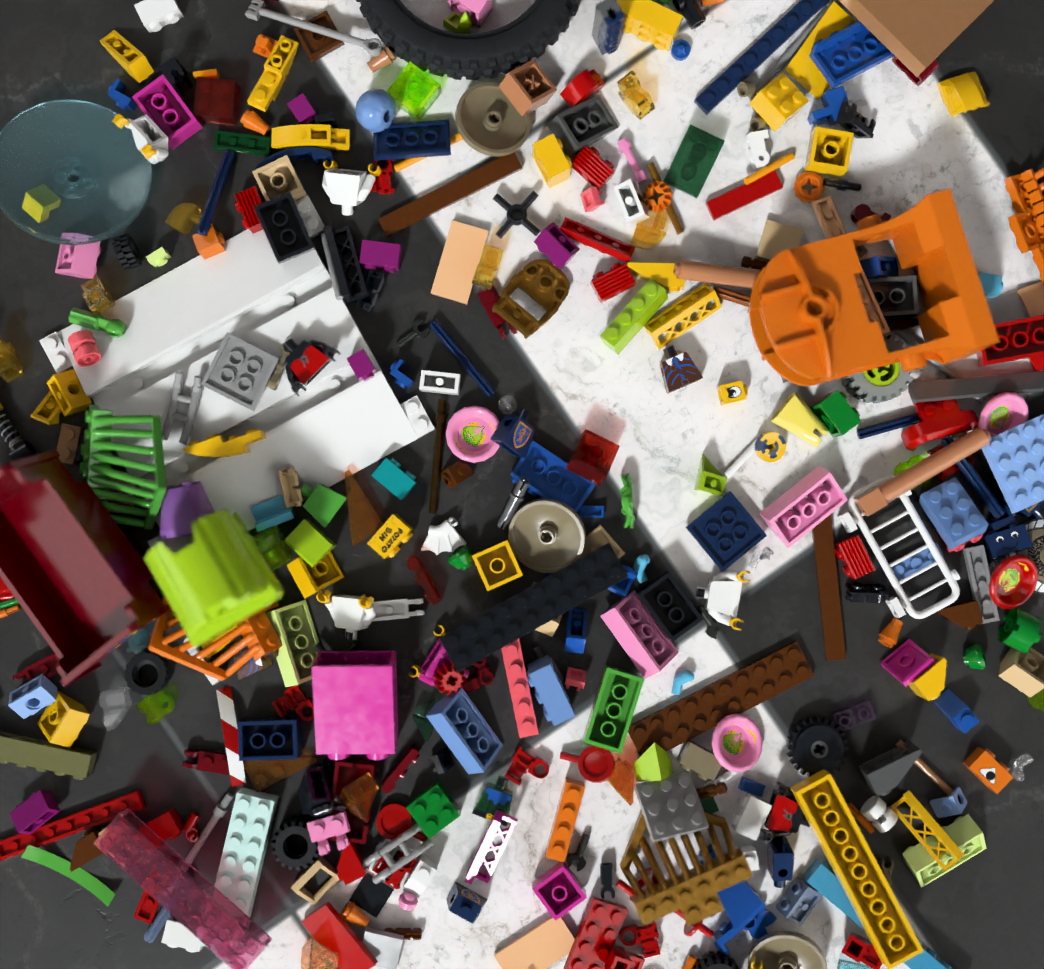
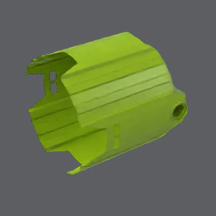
[144,509,284,647]

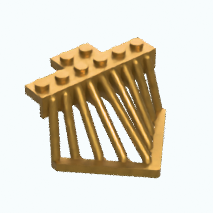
[620,810,753,926]

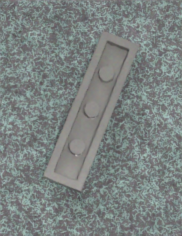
[963,545,1000,624]

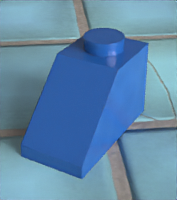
[859,256,899,279]
[564,608,587,654]
[933,688,980,734]

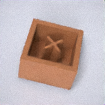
[499,59,557,117]

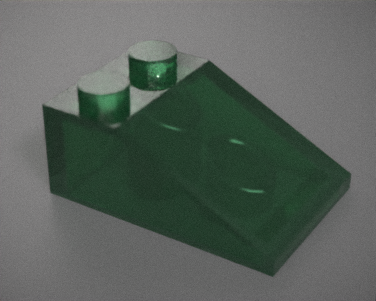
[663,124,725,198]

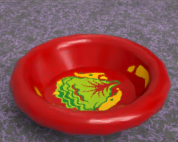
[989,555,1038,609]

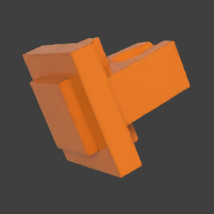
[253,34,277,58]

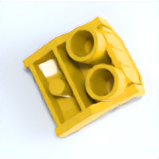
[937,71,990,117]

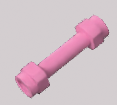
[617,138,648,184]

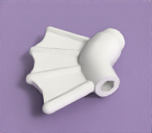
[421,517,467,555]

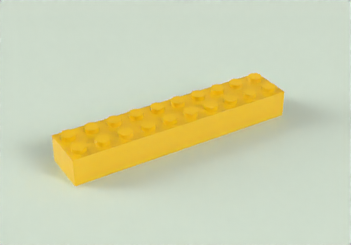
[790,769,923,969]

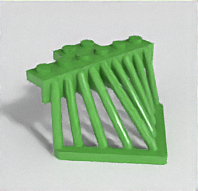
[80,405,166,529]

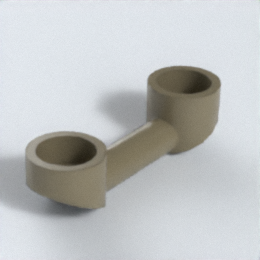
[737,81,766,132]

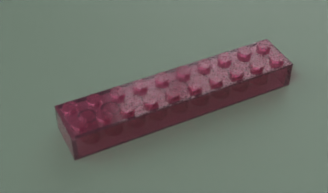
[93,808,272,969]

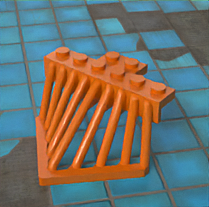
[1004,167,1044,283]
[148,595,283,681]

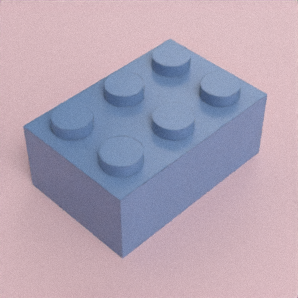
[918,477,989,550]
[526,655,575,726]

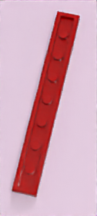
[0,789,146,861]

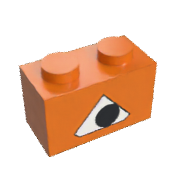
[963,747,1013,794]

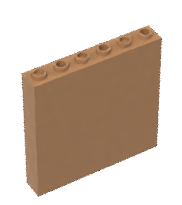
[839,0,994,77]

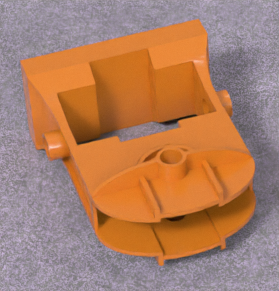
[747,189,1000,386]

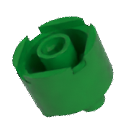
[998,608,1042,653]

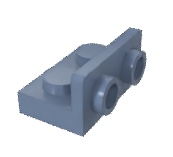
[776,877,823,926]

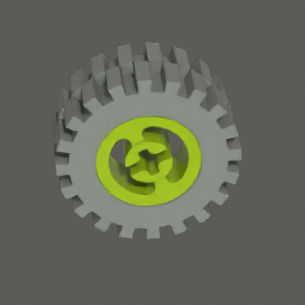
[842,335,915,403]

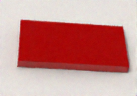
[301,901,378,969]

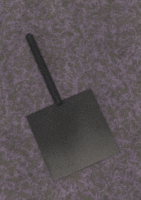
[349,850,400,918]

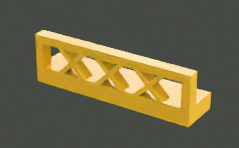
[643,282,722,350]
[890,790,964,872]

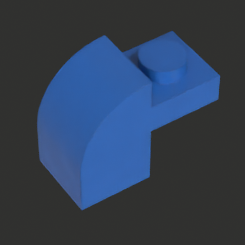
[807,86,848,127]

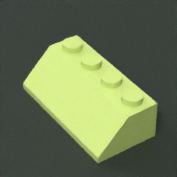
[266,600,319,687]
[902,814,987,888]

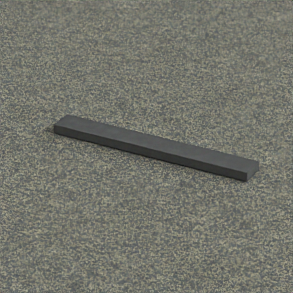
[908,371,1044,403]

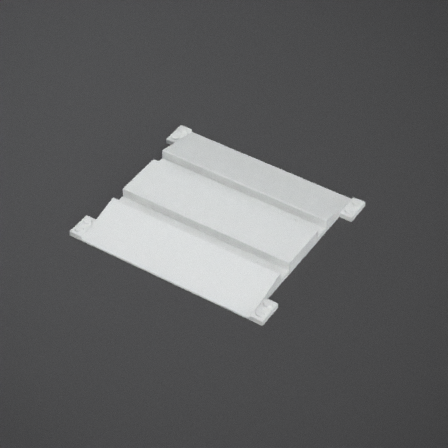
[39,195,435,553]

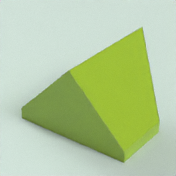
[694,453,727,496]
[633,742,674,782]

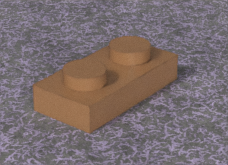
[57,423,83,465]

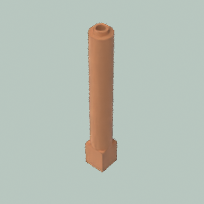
[673,259,761,288]
[854,427,991,516]

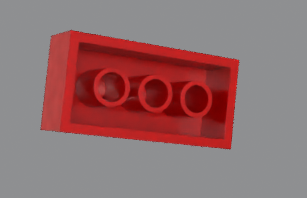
[976,315,1044,367]

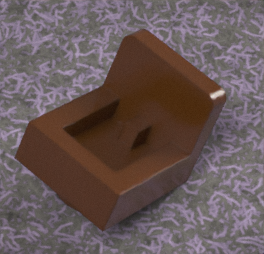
[440,460,474,489]

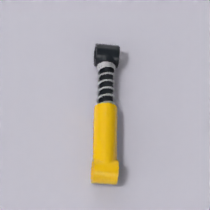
[0,403,37,461]

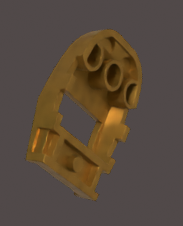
[492,259,570,339]

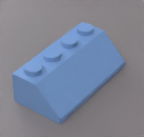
[426,688,503,774]

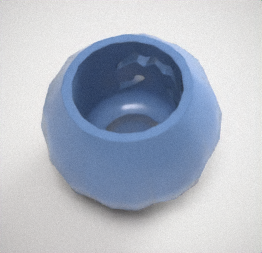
[355,89,396,133]

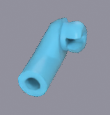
[633,554,650,583]
[671,670,694,695]

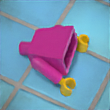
[408,625,470,686]

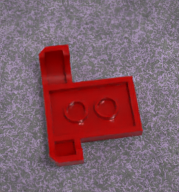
[901,378,979,451]

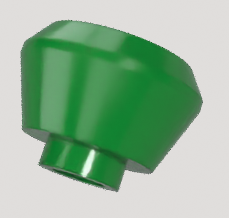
[448,546,473,570]
[963,644,987,670]

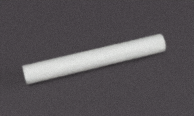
[723,439,757,479]

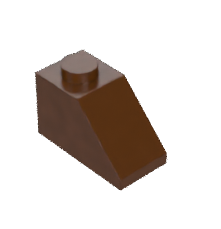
[935,599,983,630]
[69,827,109,872]

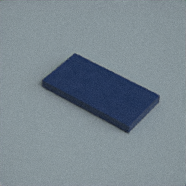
[373,119,451,161]

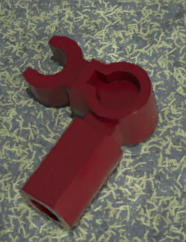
[462,657,494,694]

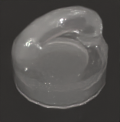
[498,395,517,415]

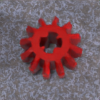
[433,661,466,695]

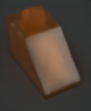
[607,758,634,806]

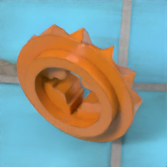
[793,172,825,203]
[642,181,672,212]

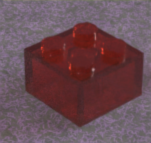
[193,76,241,125]
[565,429,620,486]

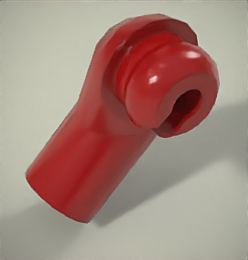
[183,812,200,843]

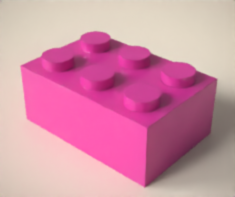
[132,74,203,150]

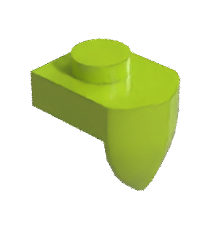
[443,11,472,34]

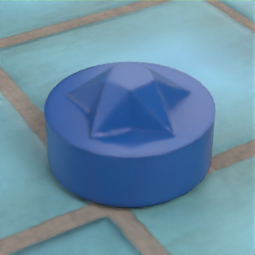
[671,40,691,61]

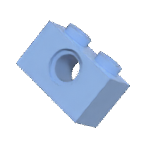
[8,674,57,719]

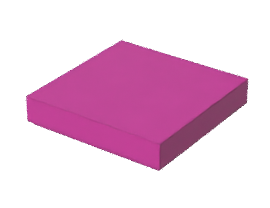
[880,638,935,687]

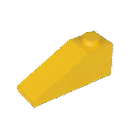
[100,30,154,83]
[626,262,685,293]

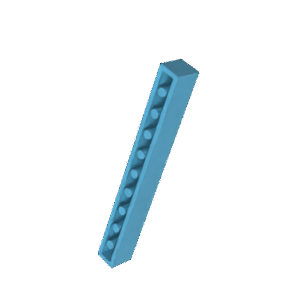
[802,859,953,969]

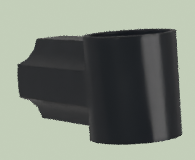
[672,0,706,29]

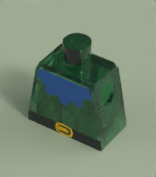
[472,775,513,826]

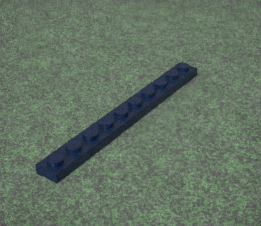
[694,0,830,115]

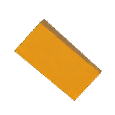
[193,69,220,80]

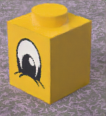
[717,380,748,406]

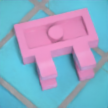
[306,811,351,856]

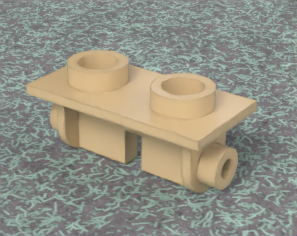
[277,466,304,508]

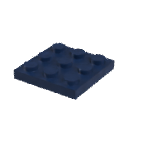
[685,491,767,572]

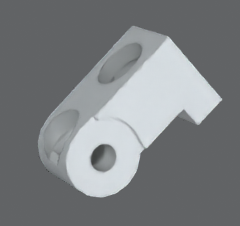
[745,129,770,170]

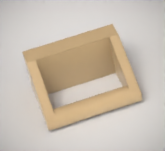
[290,855,340,905]

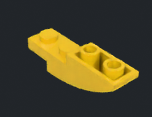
[247,35,299,112]
[271,124,350,151]
[183,428,266,458]

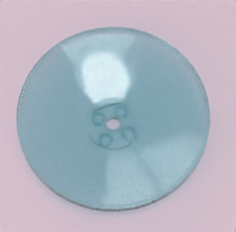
[0,99,152,245]

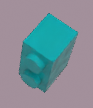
[371,458,417,500]

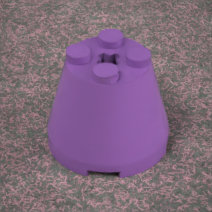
[160,481,215,540]

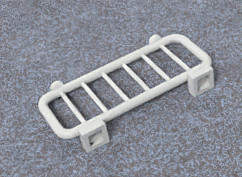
[838,476,960,619]

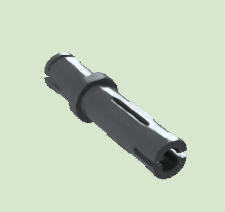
[496,477,531,530]

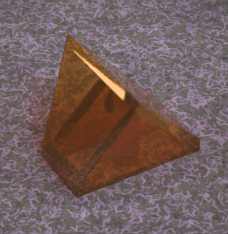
[339,772,379,821]
[301,938,338,969]

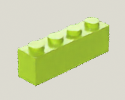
[600,279,668,355]

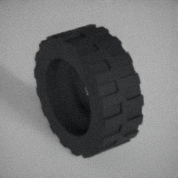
[124,652,171,695]

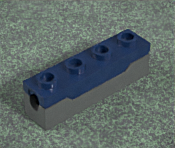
[592,0,625,55]

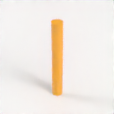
[744,152,795,185]

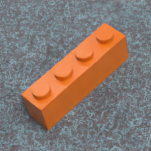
[545,777,585,862]

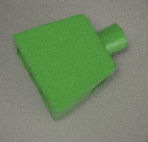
[300,483,347,528]

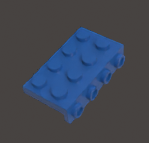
[809,21,895,89]
[509,441,596,513]

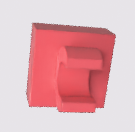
[580,187,605,212]
[565,667,587,692]

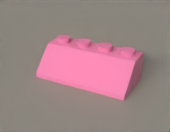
[759,466,848,548]
[600,590,679,679]

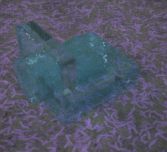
[127,626,150,655]

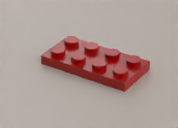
[564,896,628,969]

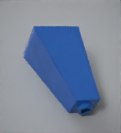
[697,843,766,933]

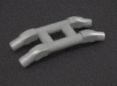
[162,371,202,445]
[362,823,433,884]

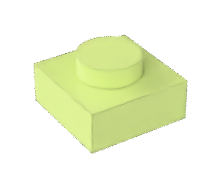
[146,247,171,267]

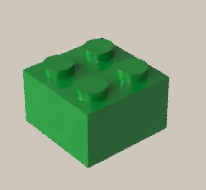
[810,390,861,437]
[406,779,461,839]

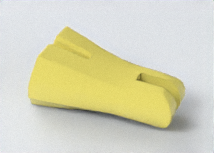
[771,391,830,447]

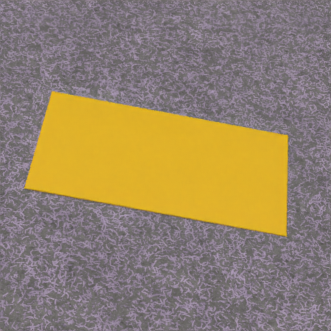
[785,1,857,101]

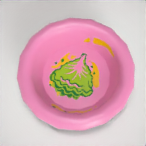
[978,392,1029,437]
[446,405,501,463]
[712,713,763,772]

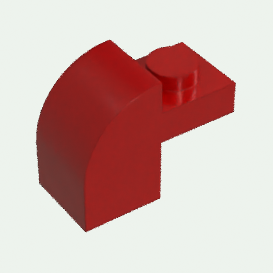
[560,69,606,108]
[841,933,882,969]
[604,946,645,969]

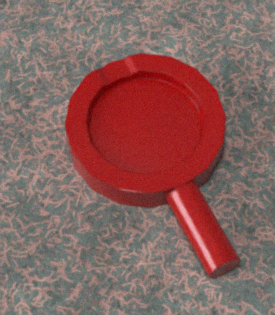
[560,745,615,783]
[376,802,428,843]

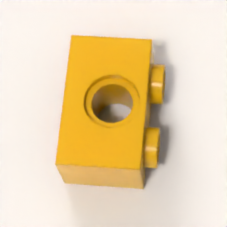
[47,369,92,416]

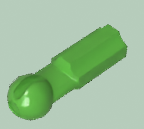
[68,307,126,338]

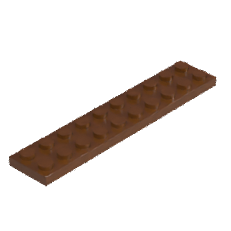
[628,641,815,756]

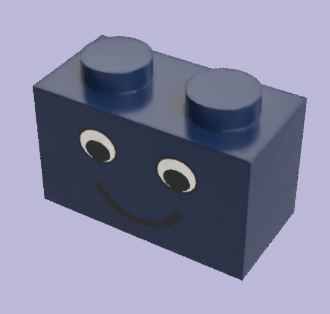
[984,523,1033,560]

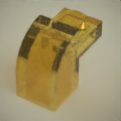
[617,71,655,120]
[165,203,214,236]
[630,210,667,250]
[472,244,504,289]
[81,276,115,315]
[0,337,25,383]

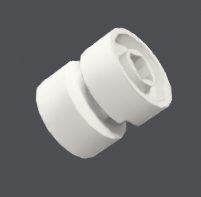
[860,795,898,833]

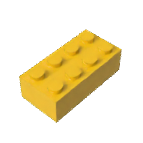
[617,0,683,51]

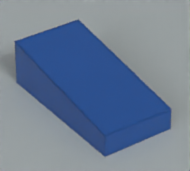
[580,505,605,518]
[738,777,766,797]

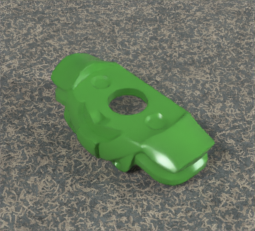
[620,473,635,529]

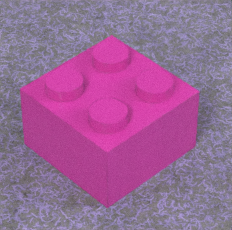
[532,861,587,921]

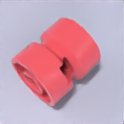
[67,330,102,367]

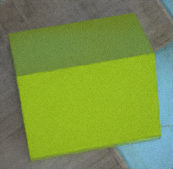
[284,519,336,567]

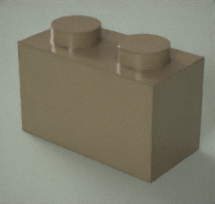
[677,740,722,781]

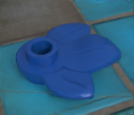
[743,902,777,939]

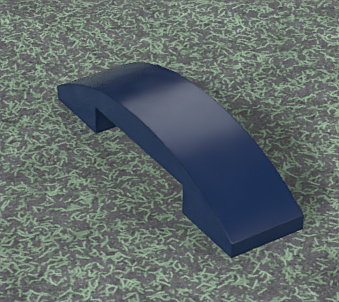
[256,147,335,169]

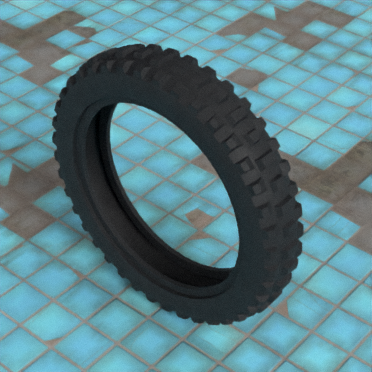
[356,0,579,80]

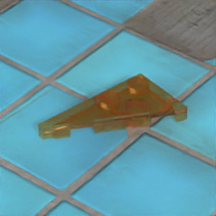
[345,470,384,546]
[243,756,318,792]

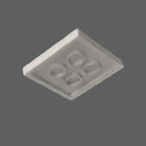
[201,332,281,411]
[634,771,709,843]

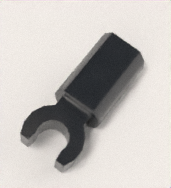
[600,863,615,899]

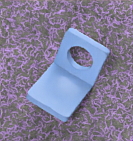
[930,787,967,818]

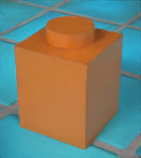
[192,227,226,259]

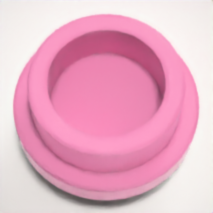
[398,892,418,911]

